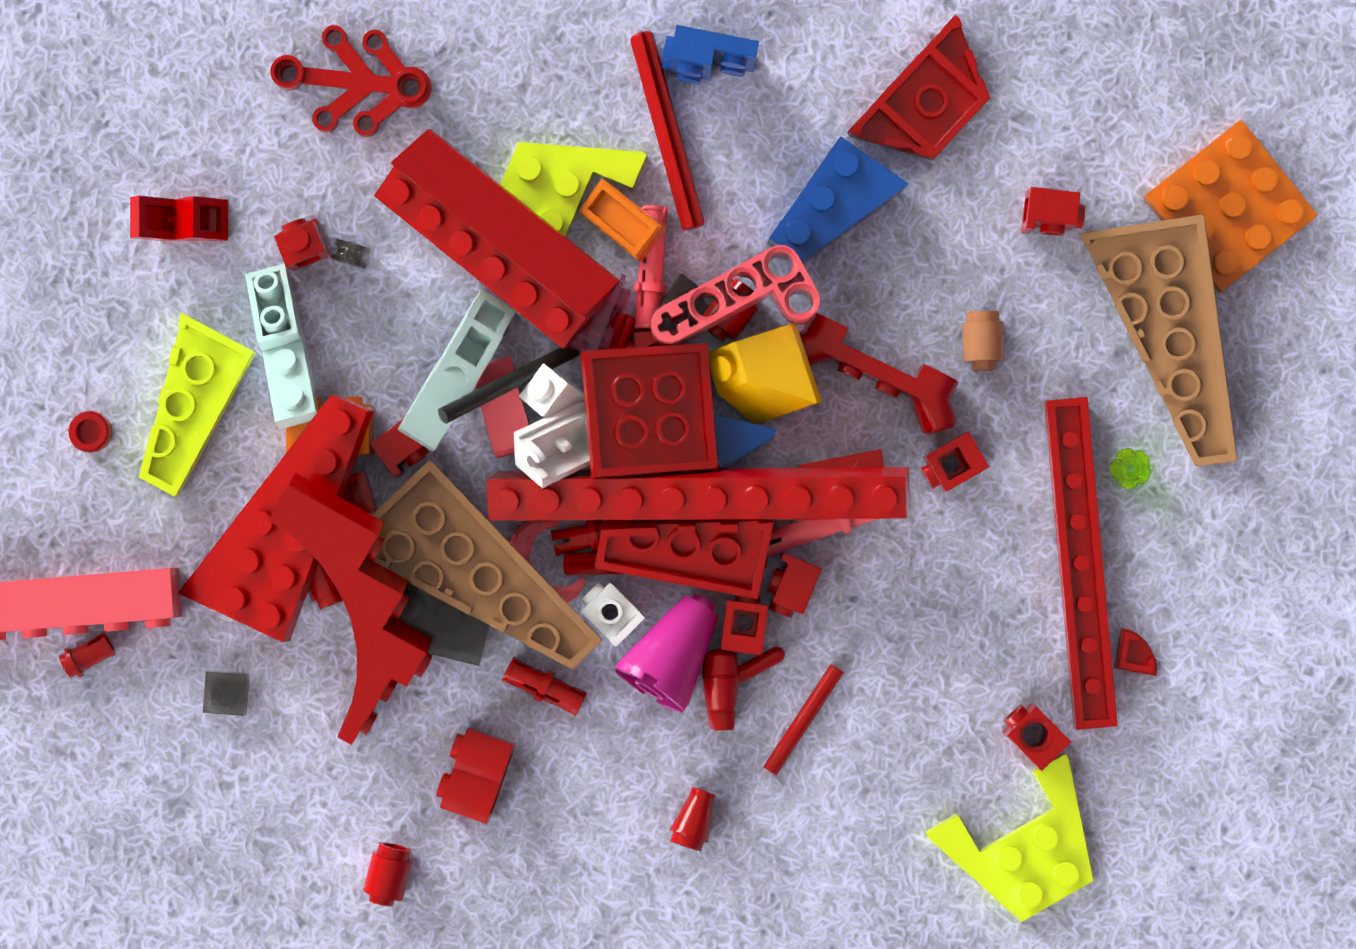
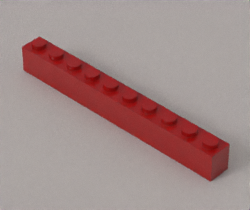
[486,467,910,521]

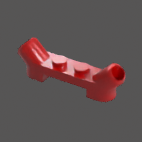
[799,313,959,435]

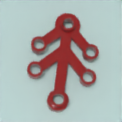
[270,25,432,137]

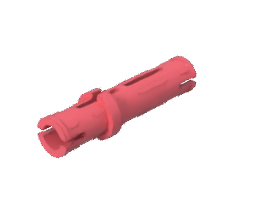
[633,205,668,331]
[768,519,877,558]

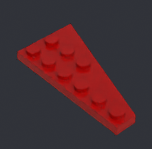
[178,395,374,643]

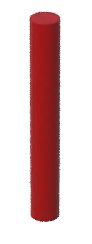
[763,664,844,776]

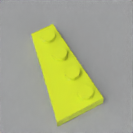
[139,313,256,497]

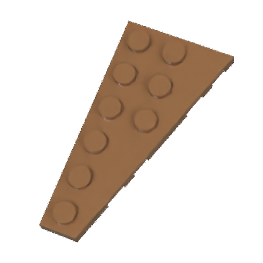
[1079,214,1238,466]
[372,460,603,670]

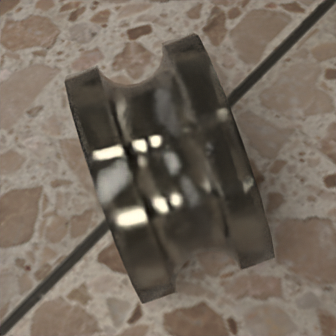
[330,239,371,269]

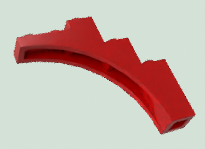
[268,472,433,745]

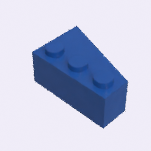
[767,136,909,265]

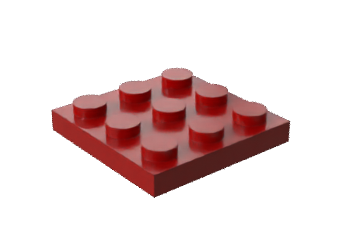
[581,343,718,478]

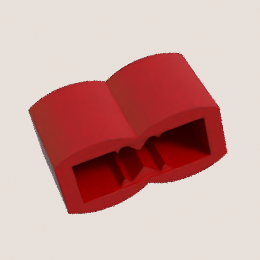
[436,727,516,824]

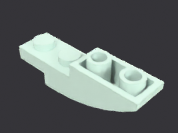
[245,264,318,429]
[398,289,516,451]

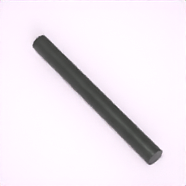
[438,341,580,424]

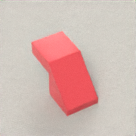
[475,356,530,458]

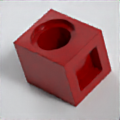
[1002,703,1071,771]

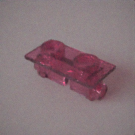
[570,273,631,352]

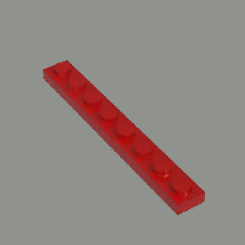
[1044,397,1118,730]

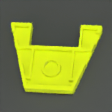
[500,142,647,237]
[925,752,1093,922]

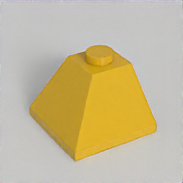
[708,323,822,425]

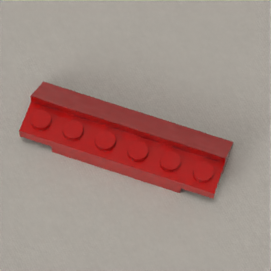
[374,129,620,349]

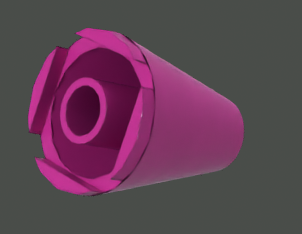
[614,593,718,713]

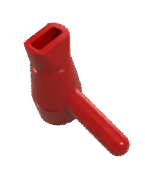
[702,647,785,731]

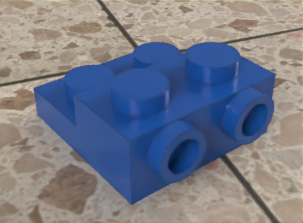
[662,25,759,85]

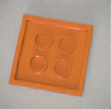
[1142,119,1318,293]

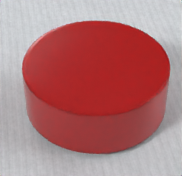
[68,411,112,453]

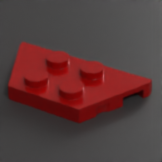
[847,15,990,161]

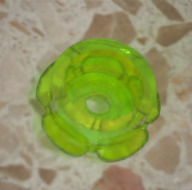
[1110,448,1151,489]

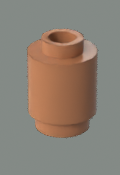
[962,311,1005,371]

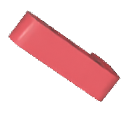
[651,245,820,346]

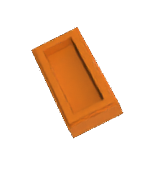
[578,178,666,261]

